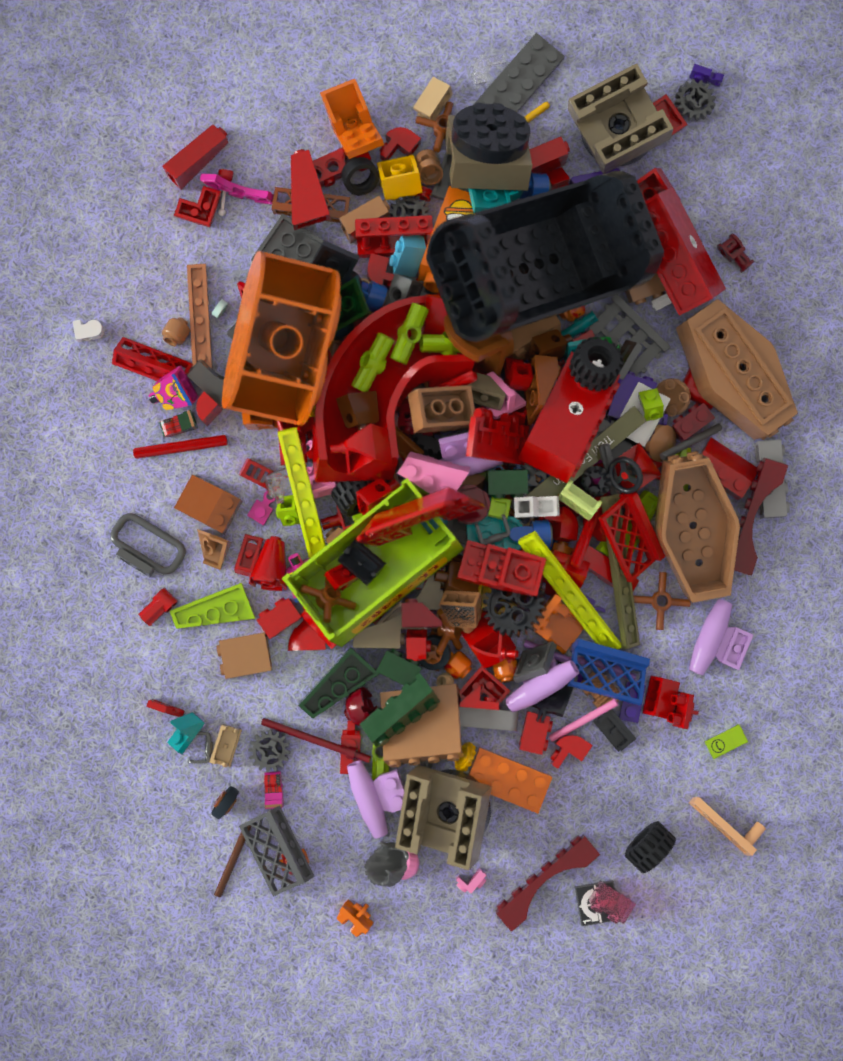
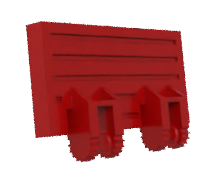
[466,408,529,465]

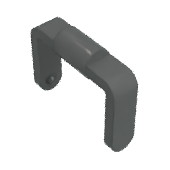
[475,514,510,544]
[188,732,213,763]

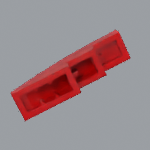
[570,541,639,591]

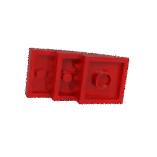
[456,540,546,597]

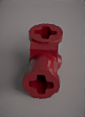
[717,233,755,273]

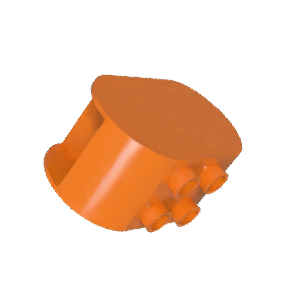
[222,251,341,426]

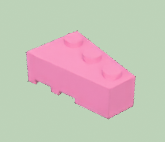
[398,452,471,494]

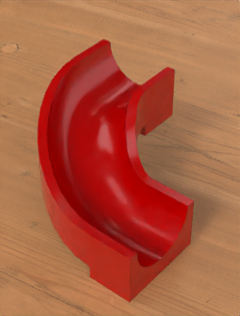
[311,296,475,483]

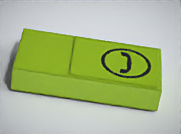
[704,724,748,759]

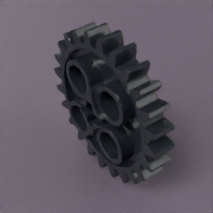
[482,586,547,638]

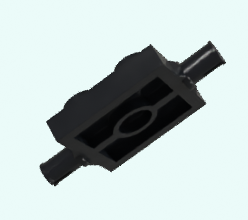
[532,662,574,723]

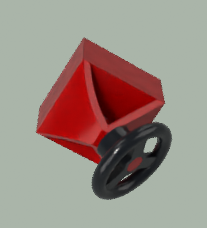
[608,443,661,494]

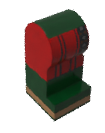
[159,410,198,438]

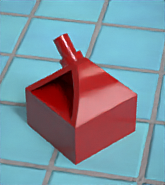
[330,423,393,481]
[461,618,518,669]

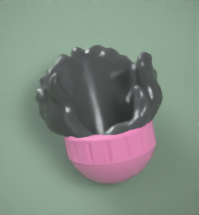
[364,841,419,887]

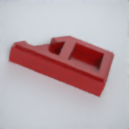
[146,699,185,717]

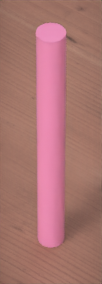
[549,699,619,742]

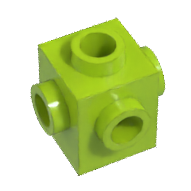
[276,495,300,526]

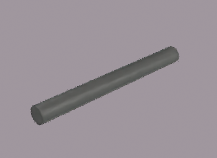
[660,423,722,460]

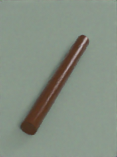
[214,825,252,898]

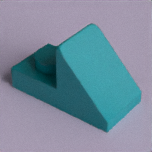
[167,712,205,754]

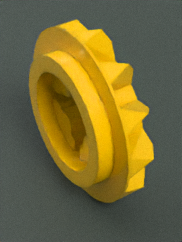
[454,742,476,772]

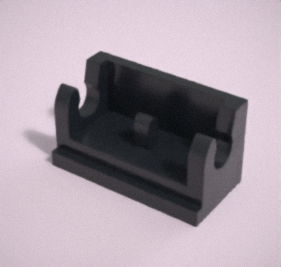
[337,538,386,586]
[593,709,636,752]

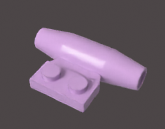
[438,432,503,476]
[689,599,753,676]
[505,656,579,712]
[347,760,405,838]

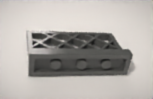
[239,805,315,897]

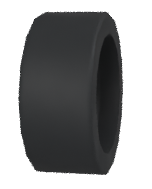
[341,157,379,196]

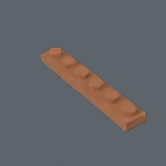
[187,264,213,369]

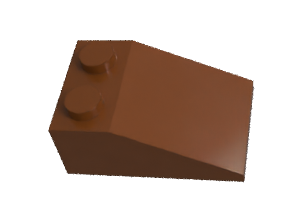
[524,355,561,425]
[174,475,243,535]

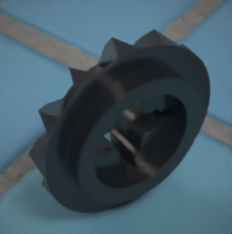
[581,466,612,497]

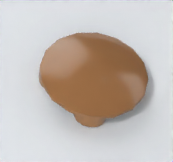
[656,378,691,417]
[645,424,677,462]

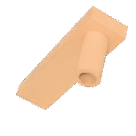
[689,797,766,856]

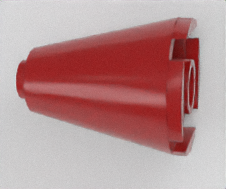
[249,536,287,591]

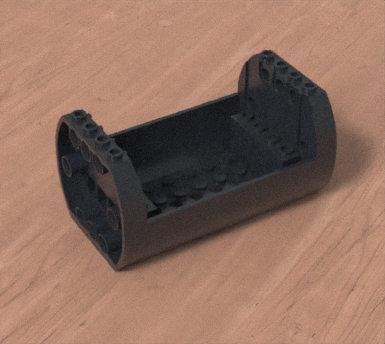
[426,171,664,342]

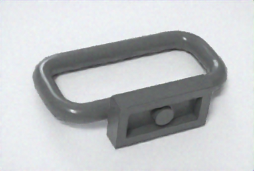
[110,513,186,578]

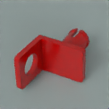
[320,505,353,531]

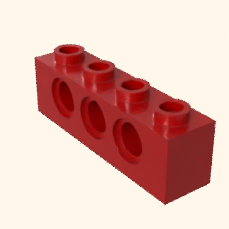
[313,148,372,187]

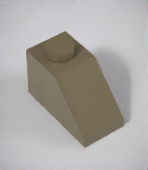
[467,372,506,411]

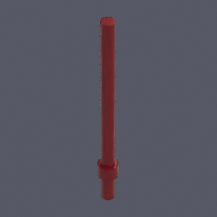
[261,718,372,763]

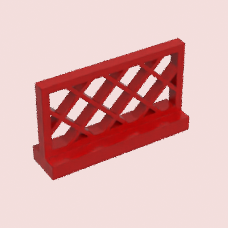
[598,492,666,582]

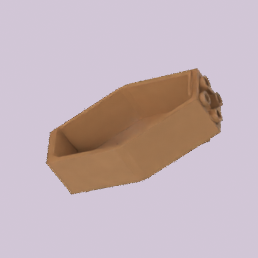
[676,299,798,440]
[654,451,740,603]

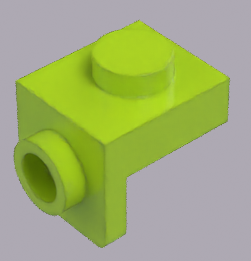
[638,388,664,421]

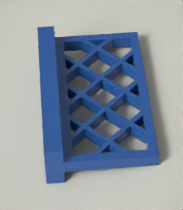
[568,638,650,706]

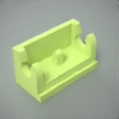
[559,479,602,521]

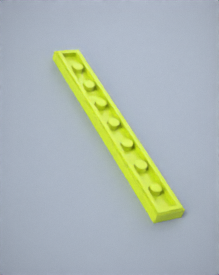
[278,427,326,558]
[518,531,622,649]

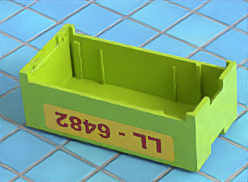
[282,478,464,647]

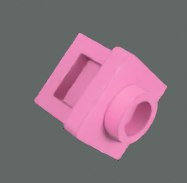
[456,868,487,893]

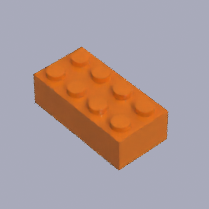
[468,747,552,813]

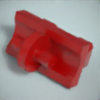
[667,692,699,729]

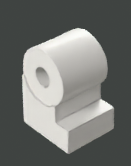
[73,320,104,343]

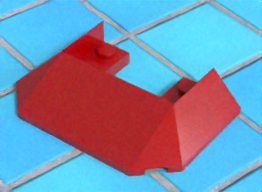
[357,487,485,547]

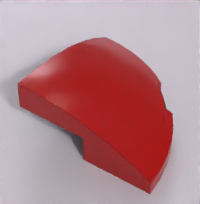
[288,619,326,651]

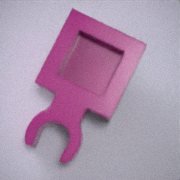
[247,490,277,526]

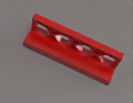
[112,337,193,381]

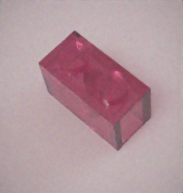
[588,880,636,924]

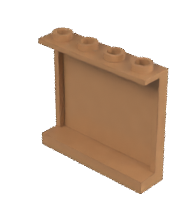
[380,684,464,767]

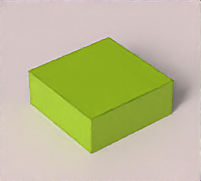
[488,497,511,519]

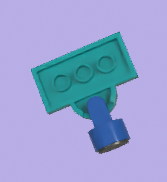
[468,173,551,213]
[466,498,553,551]

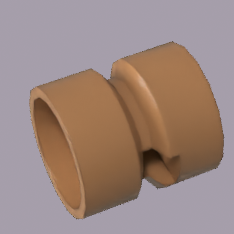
[415,149,443,185]

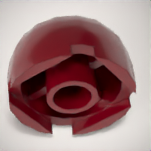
[344,687,378,726]

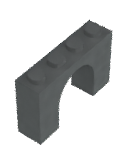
[187,323,236,407]

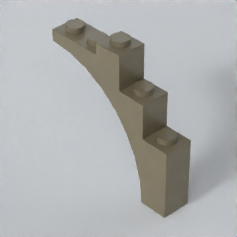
[353,565,445,649]

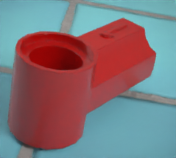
[138,587,178,626]

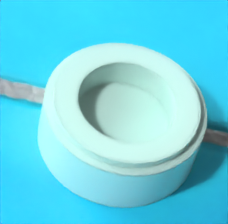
[212,299,228,319]

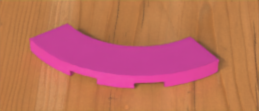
[200,174,279,205]

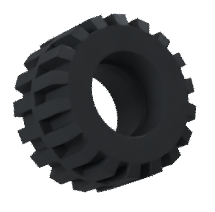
[569,337,623,391]
[331,480,375,517]
[625,821,676,874]

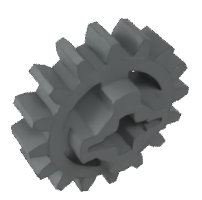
[674,79,716,122]
[389,196,429,217]
[248,729,291,772]

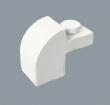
[514,496,560,518]

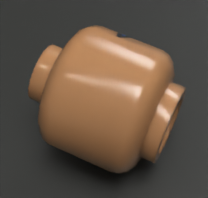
[162,317,190,347]

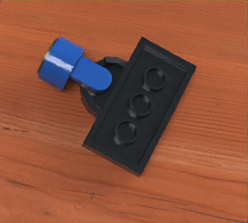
[310,240,388,313]

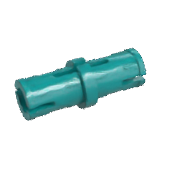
[561,310,599,338]

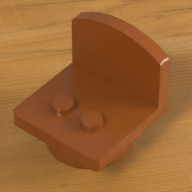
[444,315,514,377]

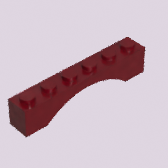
[734,457,789,576]
[495,835,600,932]

